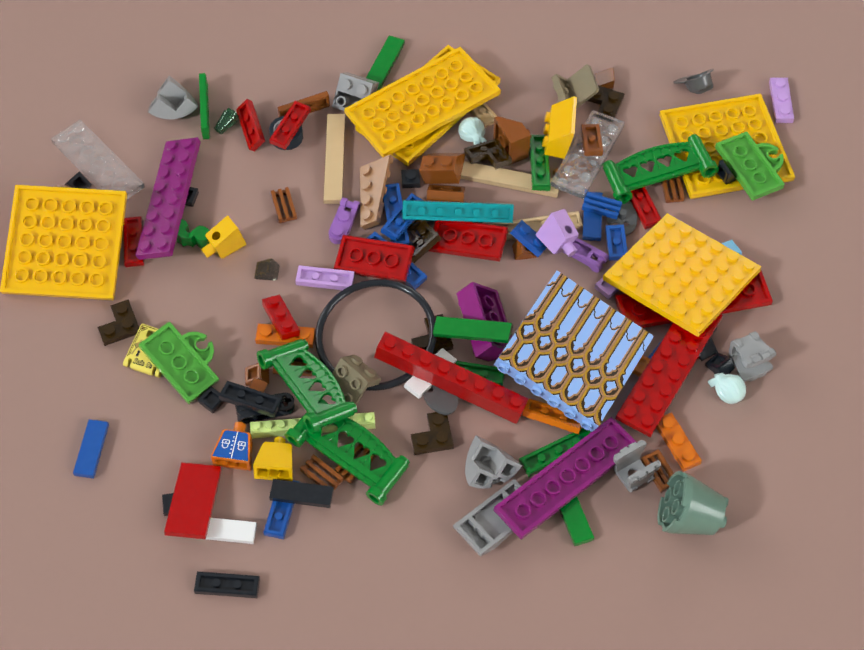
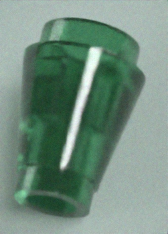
[214,108,239,135]

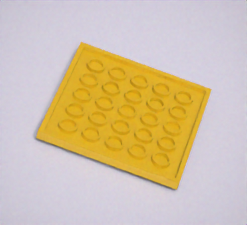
[659,93,795,199]
[0,185,127,300]
[603,213,762,337]

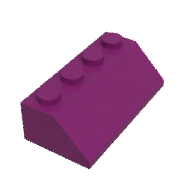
[456,282,512,362]

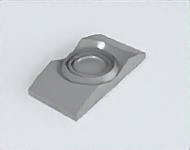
[453,479,521,557]

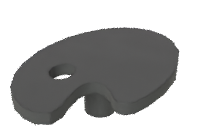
[606,202,637,236]
[423,385,458,415]

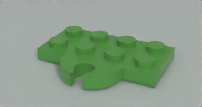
[715,131,785,201]
[139,321,219,405]

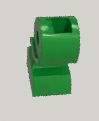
[177,219,210,249]

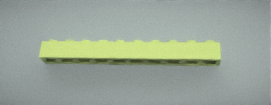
[250,412,376,439]

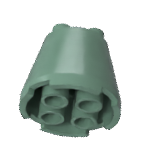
[657,471,729,535]

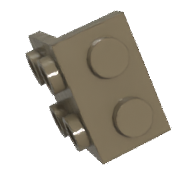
[551,64,599,109]
[332,355,382,406]

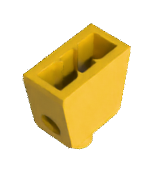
[201,215,246,259]
[253,436,293,481]

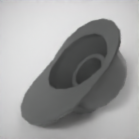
[673,69,714,94]

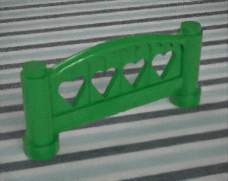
[603,134,719,204]
[257,339,357,434]
[285,399,410,506]

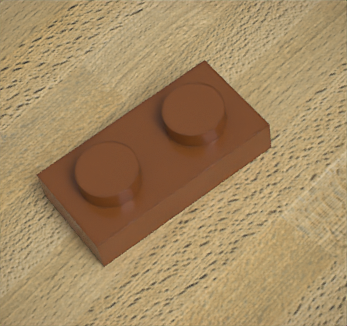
[581,124,603,156]

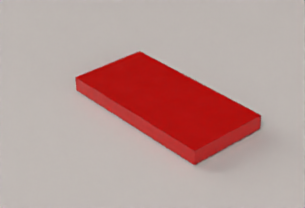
[429,220,509,262]
[334,235,415,283]
[164,462,222,539]

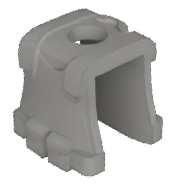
[729,331,777,382]
[613,440,661,492]

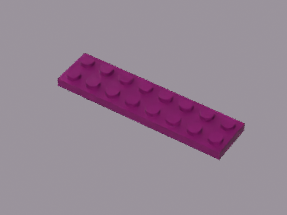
[136,137,201,260]
[493,417,637,540]

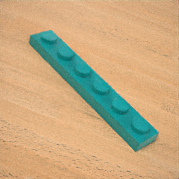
[402,200,514,223]

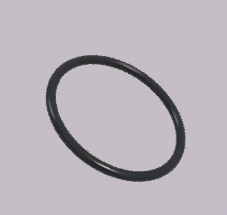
[315,279,437,391]

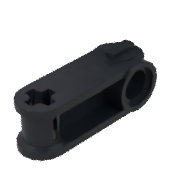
[235,393,294,424]

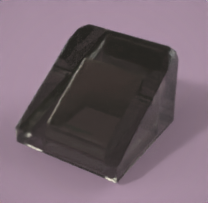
[254,258,280,281]

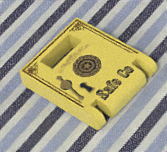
[123,324,162,378]

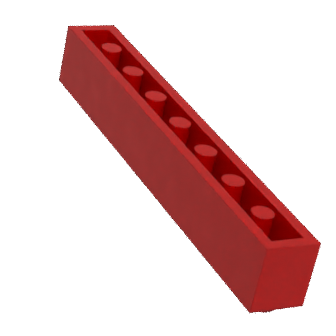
[374,331,529,424]

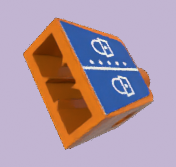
[211,422,253,471]

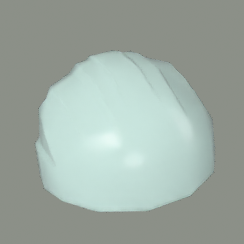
[458,117,487,145]
[708,373,746,404]

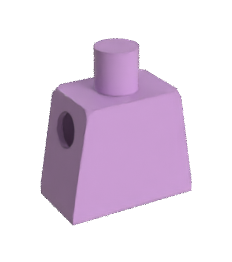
[536,209,578,257]

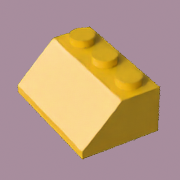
[542,96,577,159]

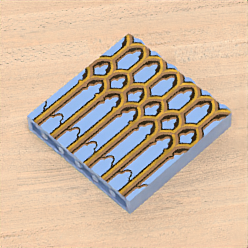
[493,271,654,432]

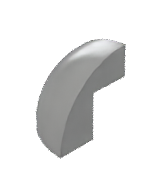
[148,76,198,119]
[465,435,522,488]

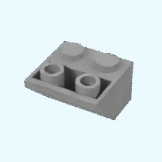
[332,72,379,111]

